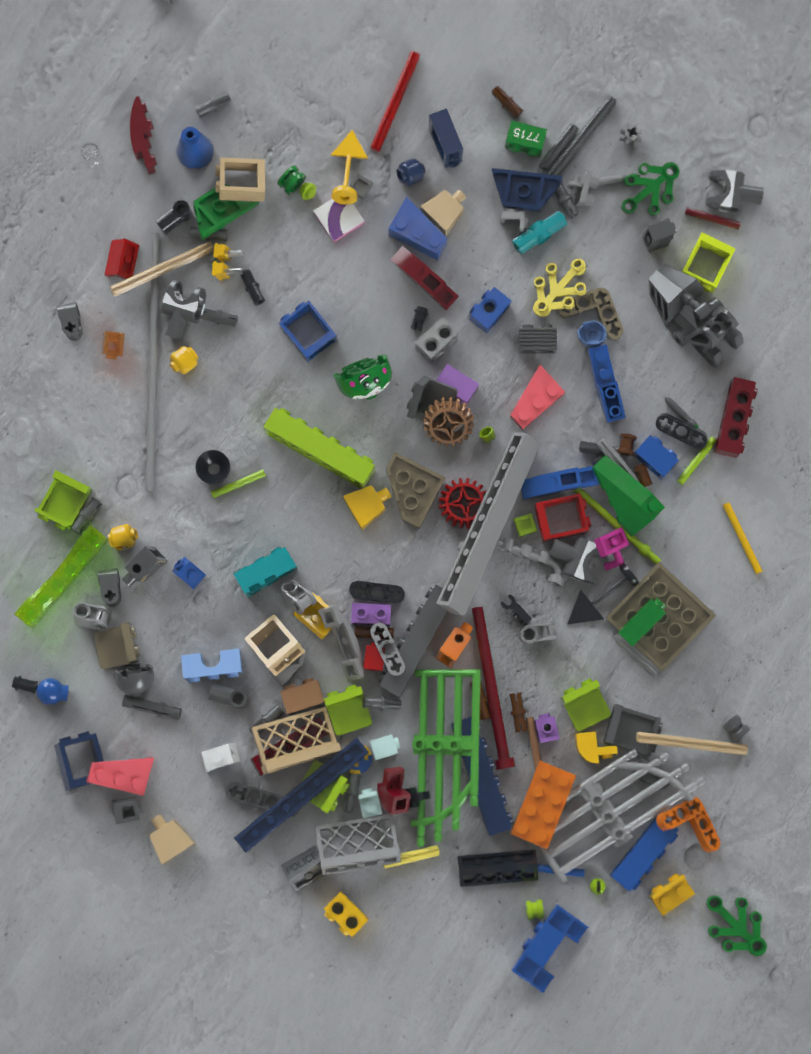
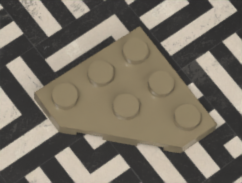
[386,452,446,529]

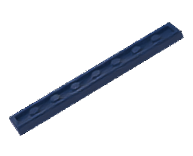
[234,737,369,853]

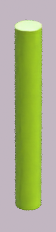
[677,437,717,485]
[211,469,266,498]

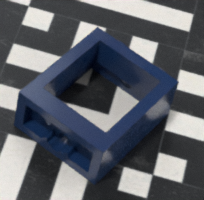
[429,108,463,168]
[54,731,103,791]

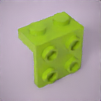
[560,678,611,731]
[324,684,372,736]
[301,760,349,814]

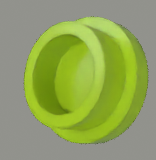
[299,182,316,200]

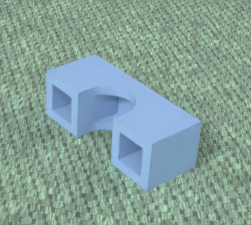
[181,649,243,683]

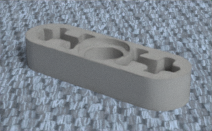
[370,623,405,676]

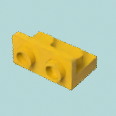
[648,873,695,916]

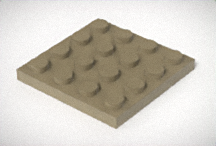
[606,562,716,671]

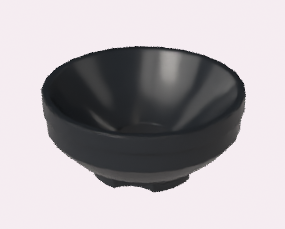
[195,450,230,485]

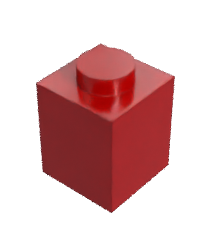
[363,642,386,672]

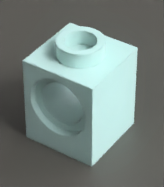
[370,734,400,760]

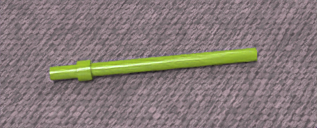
[573,489,661,565]

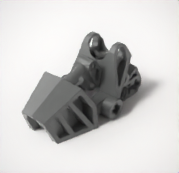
[649,264,744,368]

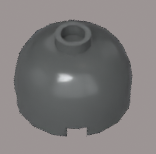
[114,663,154,697]

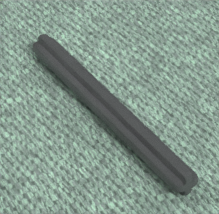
[548,96,616,176]

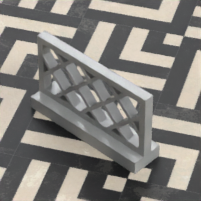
[315,814,400,875]

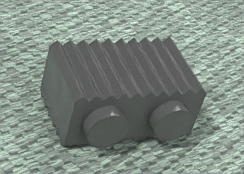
[643,218,676,253]
[518,324,557,354]

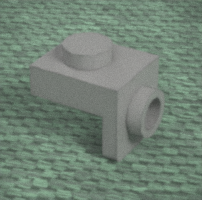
[500,209,527,235]

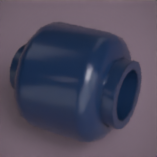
[396,159,425,186]

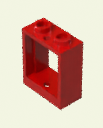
[534,493,591,543]

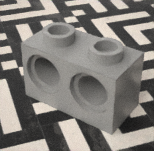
[415,317,458,363]

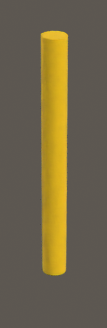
[723,502,763,574]

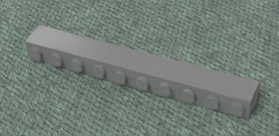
[436,432,541,616]

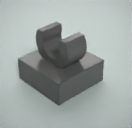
[349,173,373,200]

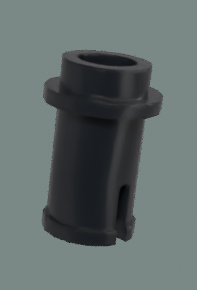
[410,306,429,331]
[12,675,38,694]

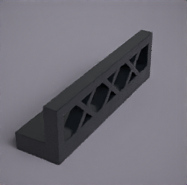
[457,849,538,887]

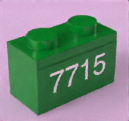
[505,120,547,157]

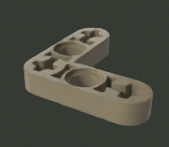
[557,288,623,341]

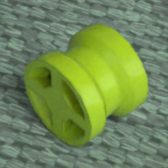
[526,899,544,921]

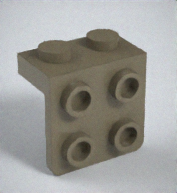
[94,622,141,670]

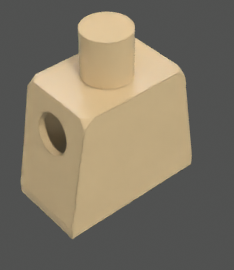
[421,190,466,237]
[149,814,196,864]

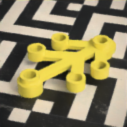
[533,259,587,317]

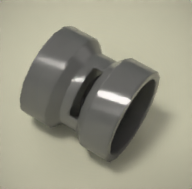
[723,714,750,742]

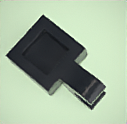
[500,595,532,625]
[405,787,431,808]

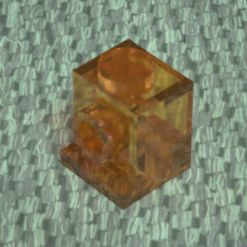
[101,331,125,360]

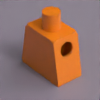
[435,622,473,669]

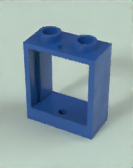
[279,301,337,362]

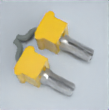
[209,243,244,281]

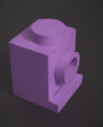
[534,713,560,743]

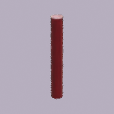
[685,207,741,230]

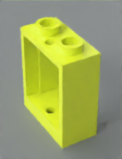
[682,232,736,293]

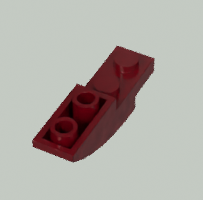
[130,96,157,174]
[390,246,459,310]

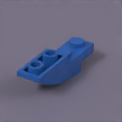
[587,344,626,423]
[521,466,599,500]

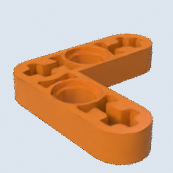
[656,797,720,853]

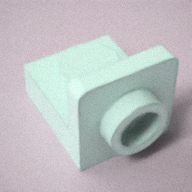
[358,788,382,818]

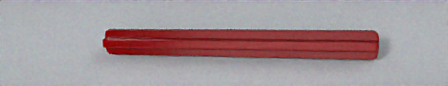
[371,51,420,152]

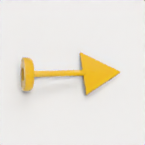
[331,130,368,205]

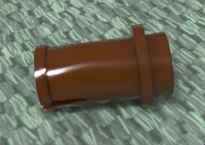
[633,463,653,487]

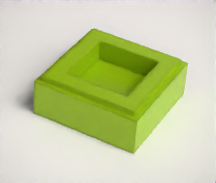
[513,513,537,537]

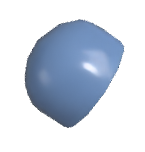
[577,320,607,349]

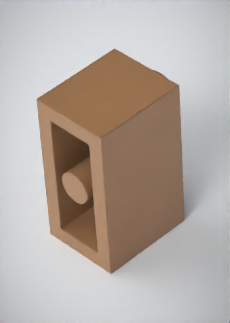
[280,678,325,715]

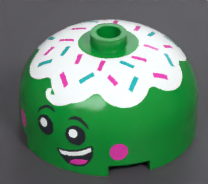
[333,354,392,400]

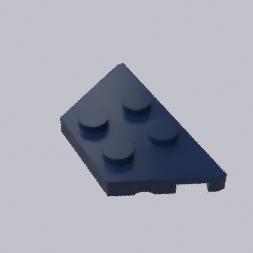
[492,168,563,212]

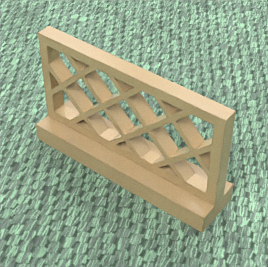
[251,706,341,774]

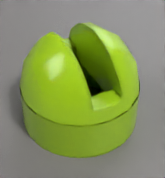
[479,426,496,443]
[589,878,606,894]

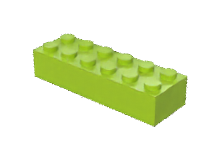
[263,407,375,489]

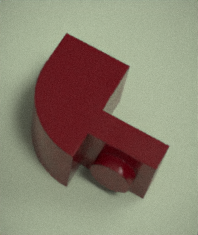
[377,766,411,815]

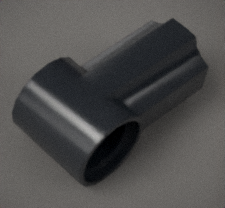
[155,200,192,235]

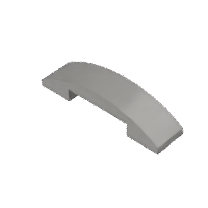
[318,606,364,681]

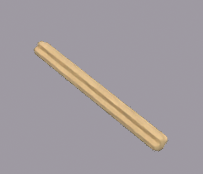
[110,242,214,296]
[636,732,748,755]

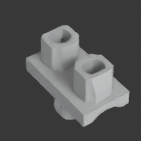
[567,170,600,207]

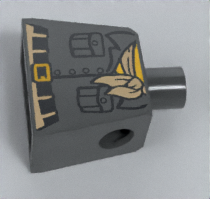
[122,546,168,587]

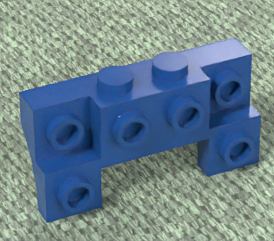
[511,904,589,993]

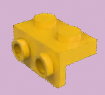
[293,593,332,640]

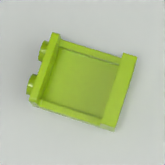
[34,470,93,531]

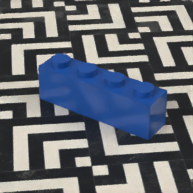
[609,814,679,892]

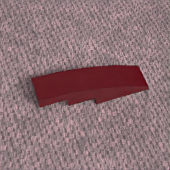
[250,717,328,776]

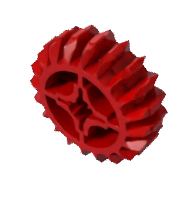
[439,478,487,529]

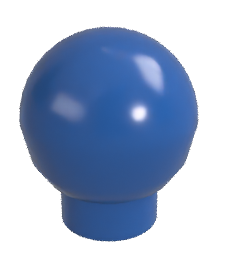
[36,678,69,705]

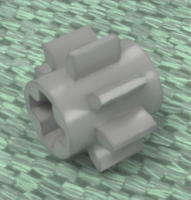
[620,123,643,147]

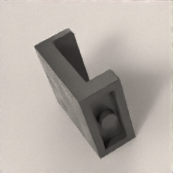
[603,704,663,756]

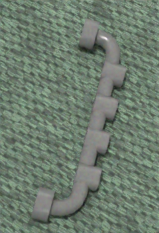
[457,538,565,587]

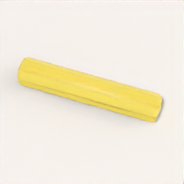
[383,845,440,868]

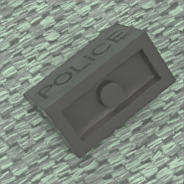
[281,846,325,892]

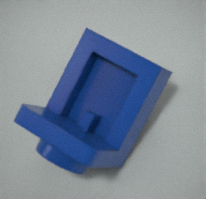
[172,557,206,589]

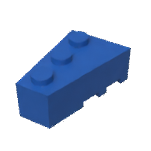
[388,197,447,261]

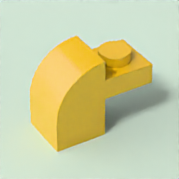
[574,732,618,763]

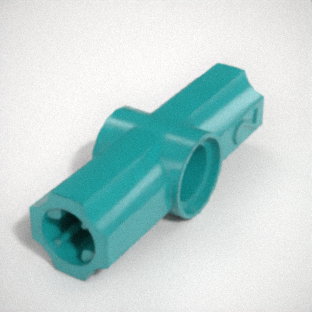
[512,211,568,255]

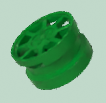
[277,165,306,195]

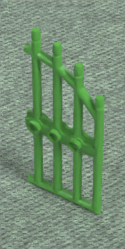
[410,669,480,847]

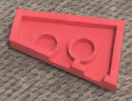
[510,365,565,430]
[87,757,154,796]

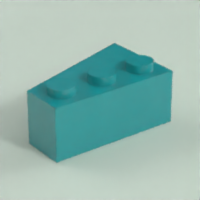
[233,547,298,598]

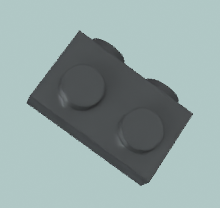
[407,376,458,422]

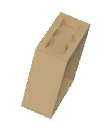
[216,157,265,202]
[244,614,306,676]

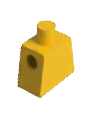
[343,485,391,530]

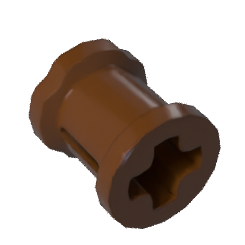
[617,433,637,456]

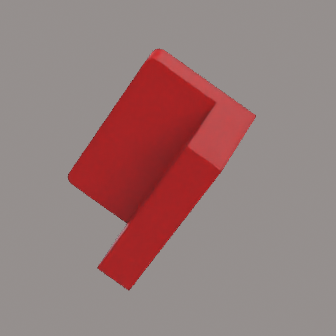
[104,238,139,280]

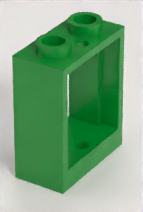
[618,598,666,647]

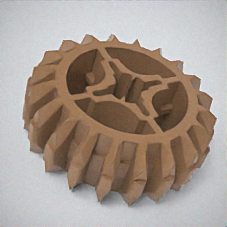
[423,397,474,448]

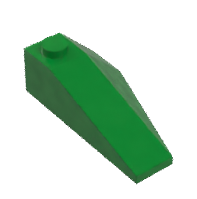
[592,455,665,537]

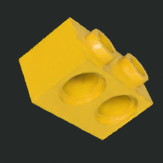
[324,891,369,937]

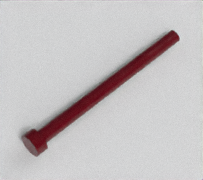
[472,607,515,770]

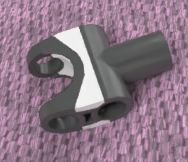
[705,170,764,213]
[161,280,206,340]
[548,537,608,584]

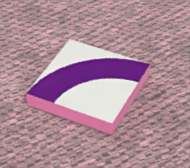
[313,199,365,243]

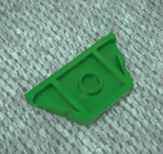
[193,184,259,241]

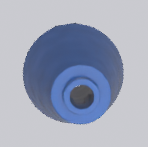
[177,127,214,169]

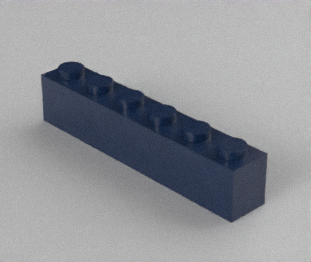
[451,716,514,836]

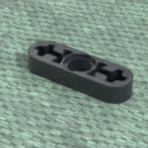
[656,413,708,449]
[349,581,405,604]

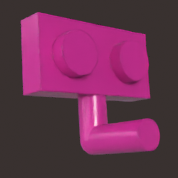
[594,527,629,571]

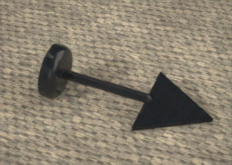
[567,563,639,624]

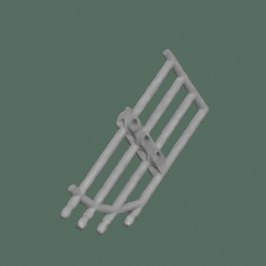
[537,749,707,884]

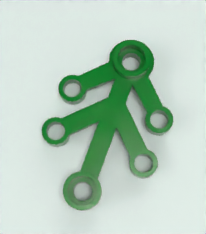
[621,162,680,216]
[706,895,767,956]

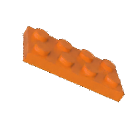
[511,761,577,849]

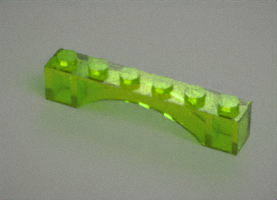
[14,525,109,628]

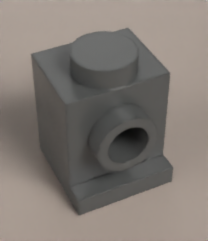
[112,796,142,825]

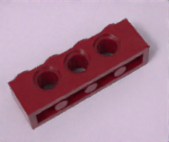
[714,377,758,458]

